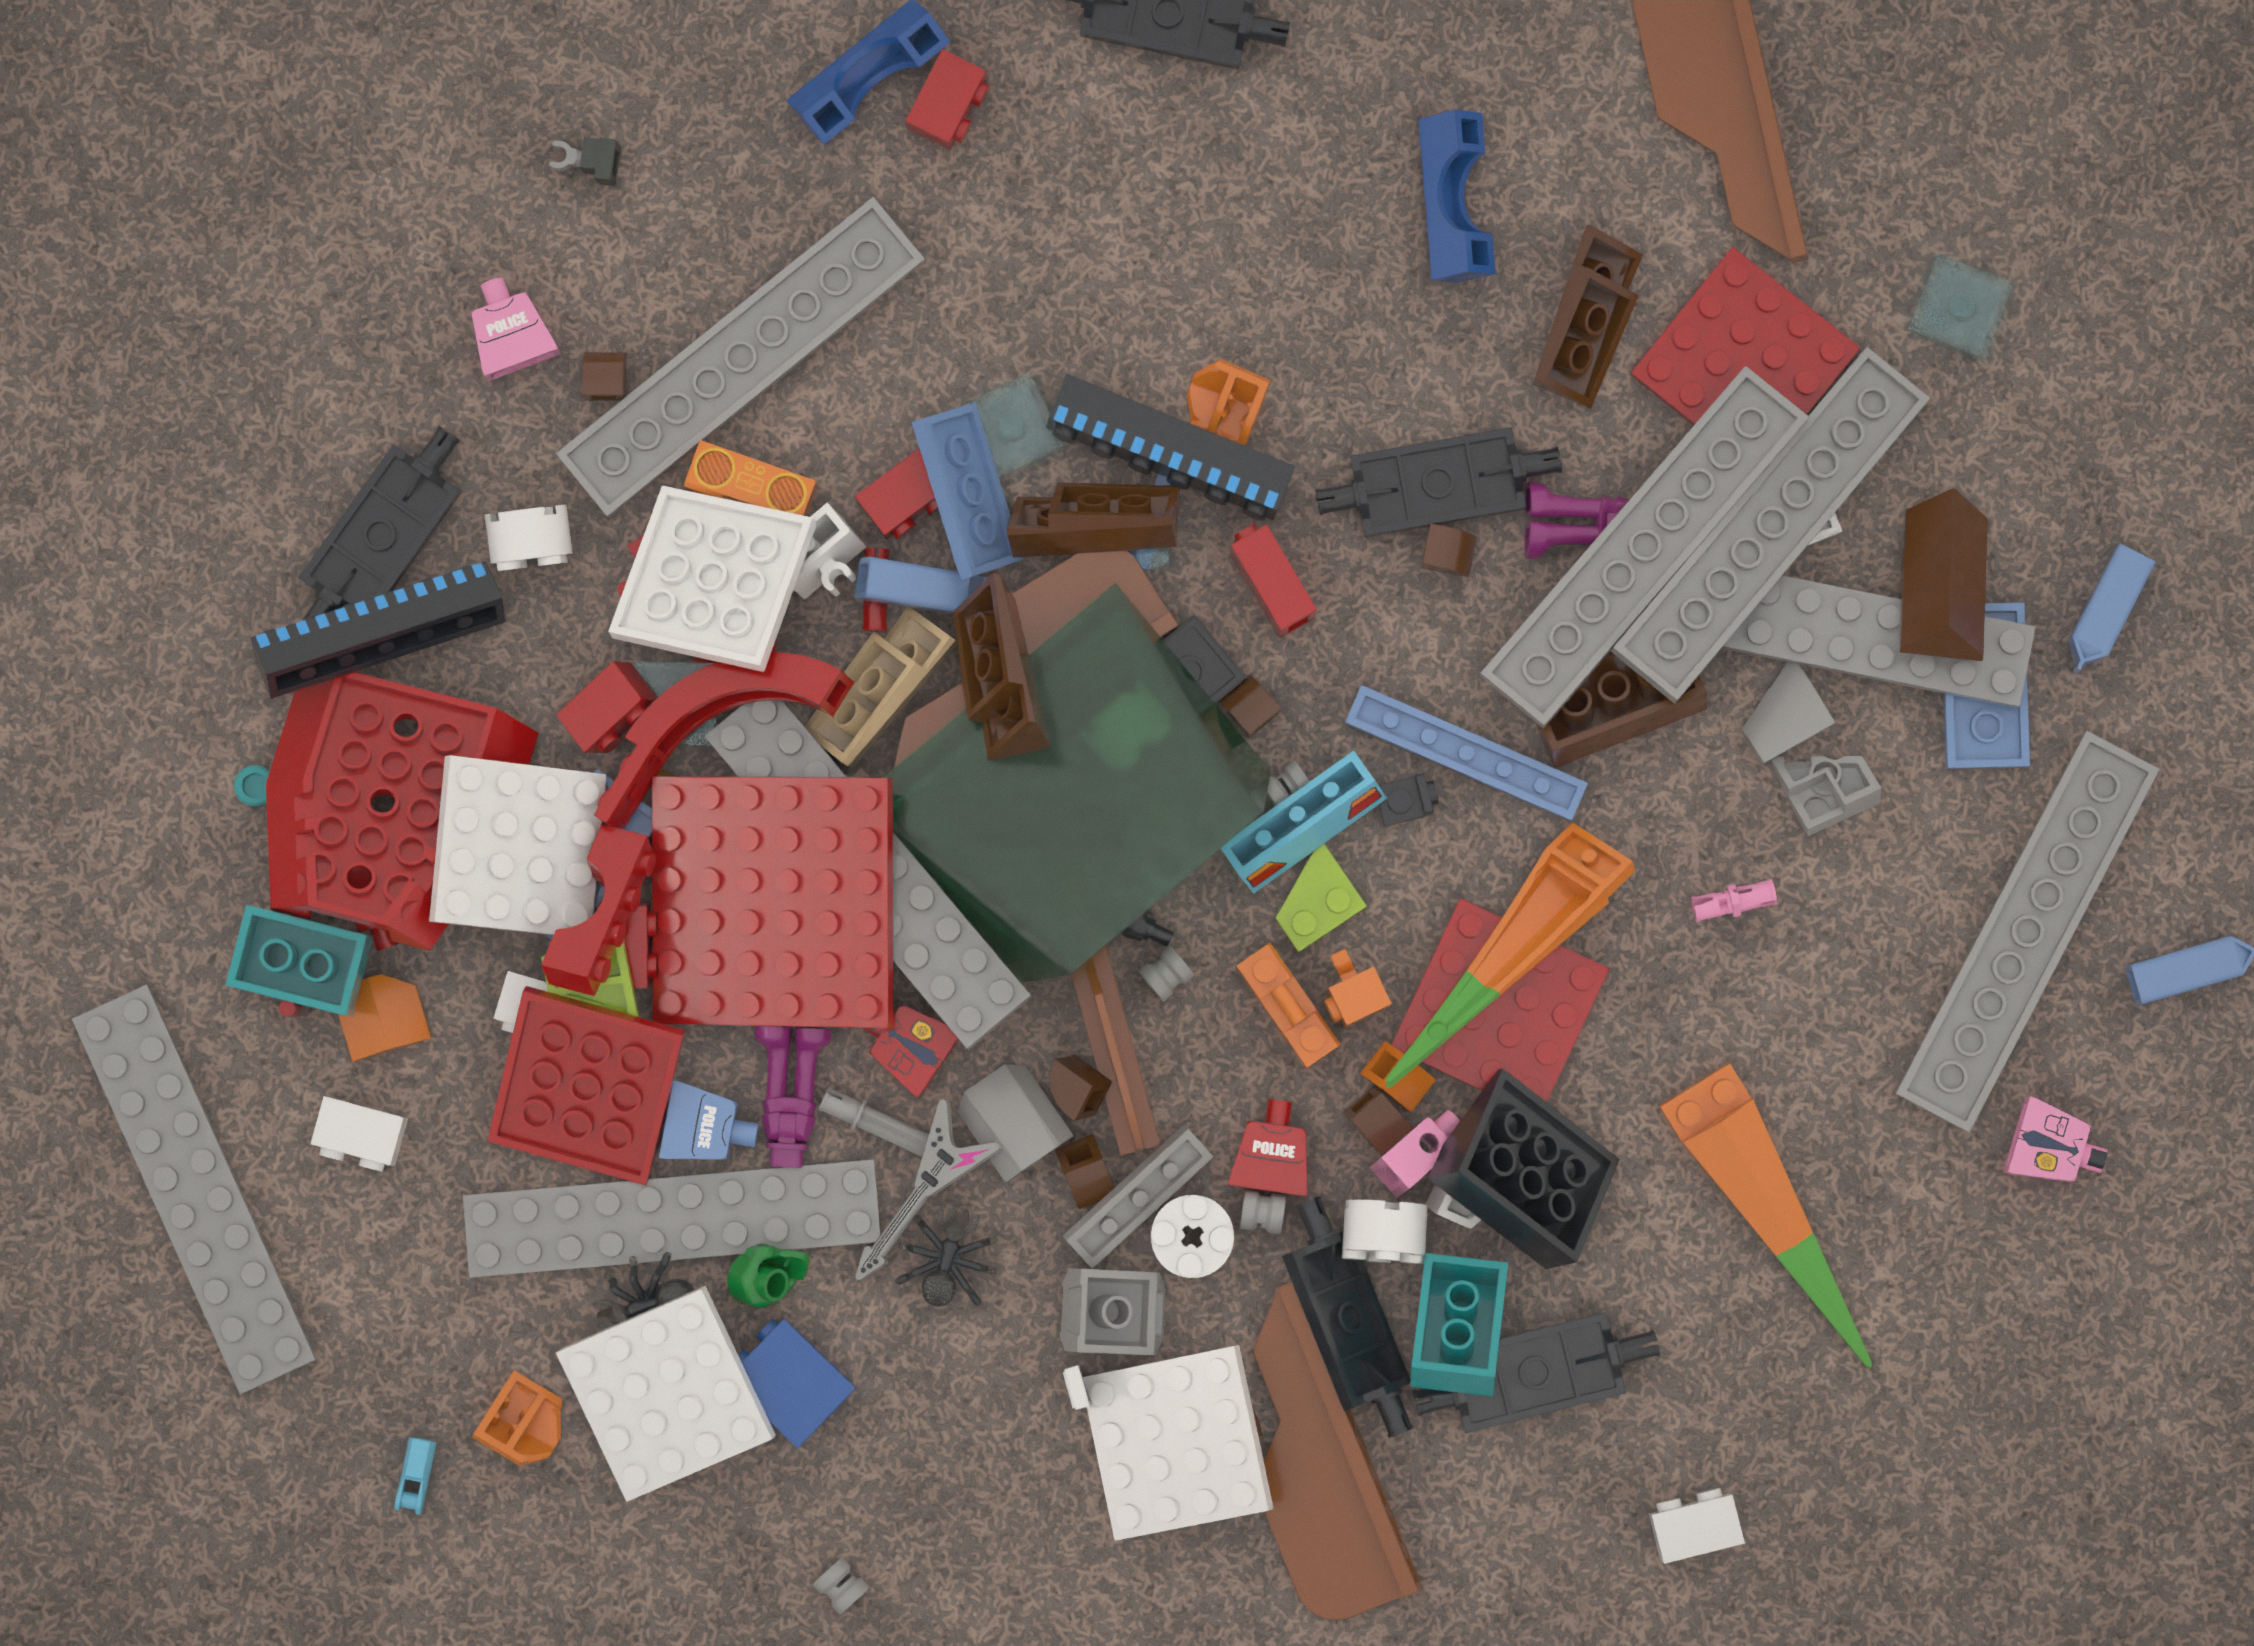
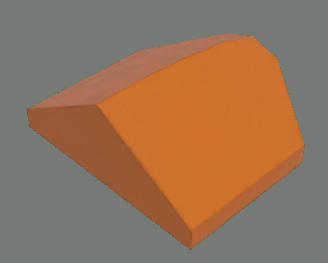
[1186,359,1271,446]
[338,974,432,1062]
[472,1370,562,1466]

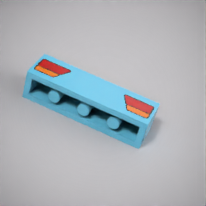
[1219,750,1387,894]

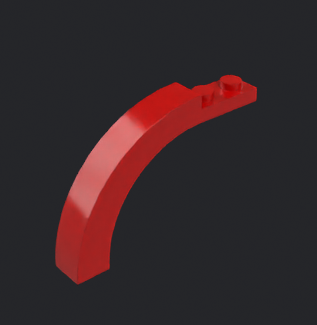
[594,652,854,829]

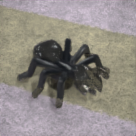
[895,1205,998,1307]
[593,1252,695,1330]

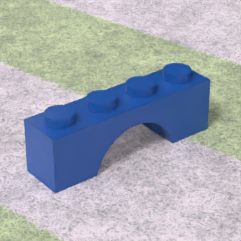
[786,0,950,144]
[1418,110,1496,283]

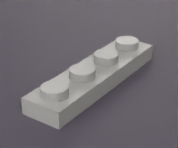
[1062,1124,1214,1269]

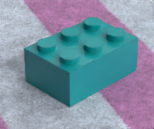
[225,905,373,1017]
[1410,1253,1508,1397]

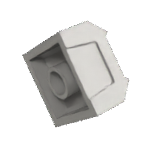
[957,1064,1074,1183]
[1059,1268,1166,1355]

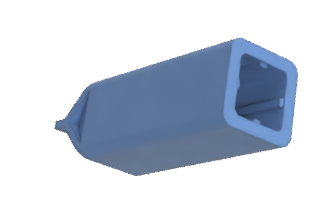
[2068,544,2156,674]
[855,557,987,615]
[2125,936,2254,1005]

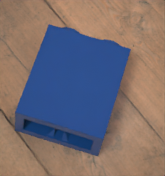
[738,1318,857,1448]

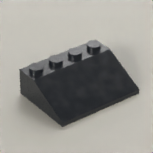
[1428,1068,1620,1269]

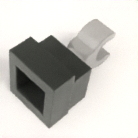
[549,137,621,186]

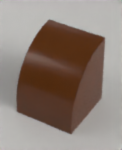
[582,352,627,401]
[1421,523,1477,577]
[1218,675,1281,738]
[1050,1055,1112,1121]
[1343,1086,1413,1156]
[1055,1134,1115,1209]

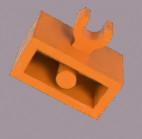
[1323,949,1392,1028]

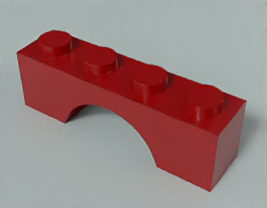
[541,824,656,996]

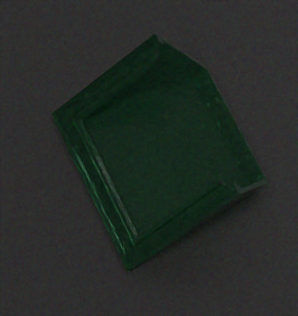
[883,583,1271,983]

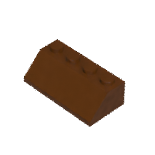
[1535,651,1707,768]

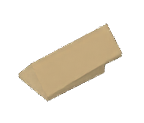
[804,607,957,768]

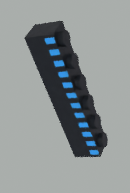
[1046,374,1295,521]
[251,561,506,699]

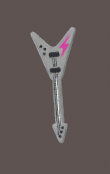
[855,1099,1003,1281]

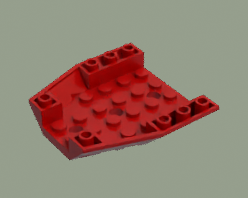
[266,672,539,951]

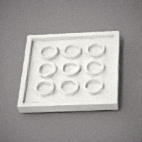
[608,486,817,672]
[429,755,606,935]
[556,1286,776,1502]
[1083,1345,1274,1541]

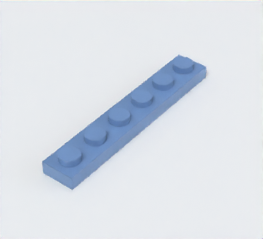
[1345,685,1588,822]

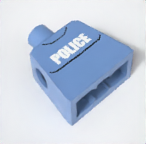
[659,1080,759,1160]

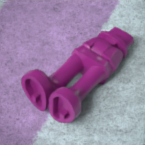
[1524,482,1630,559]
[754,1026,832,1168]

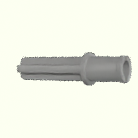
[818,1086,929,1157]

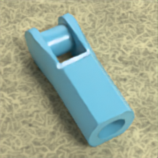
[394,1437,437,1515]

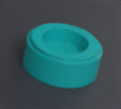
[234,765,270,807]

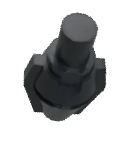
[1102,897,1174,947]

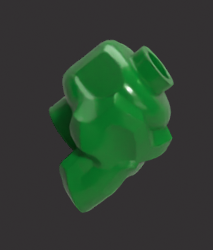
[727,1243,810,1308]

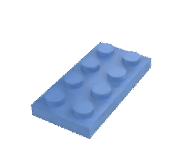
[912,403,1024,580]
[1943,603,2030,770]

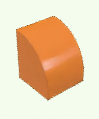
[1360,1041,1436,1112]

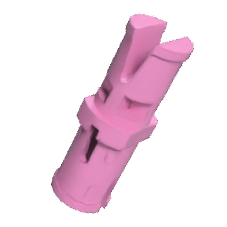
[1691,879,1777,923]

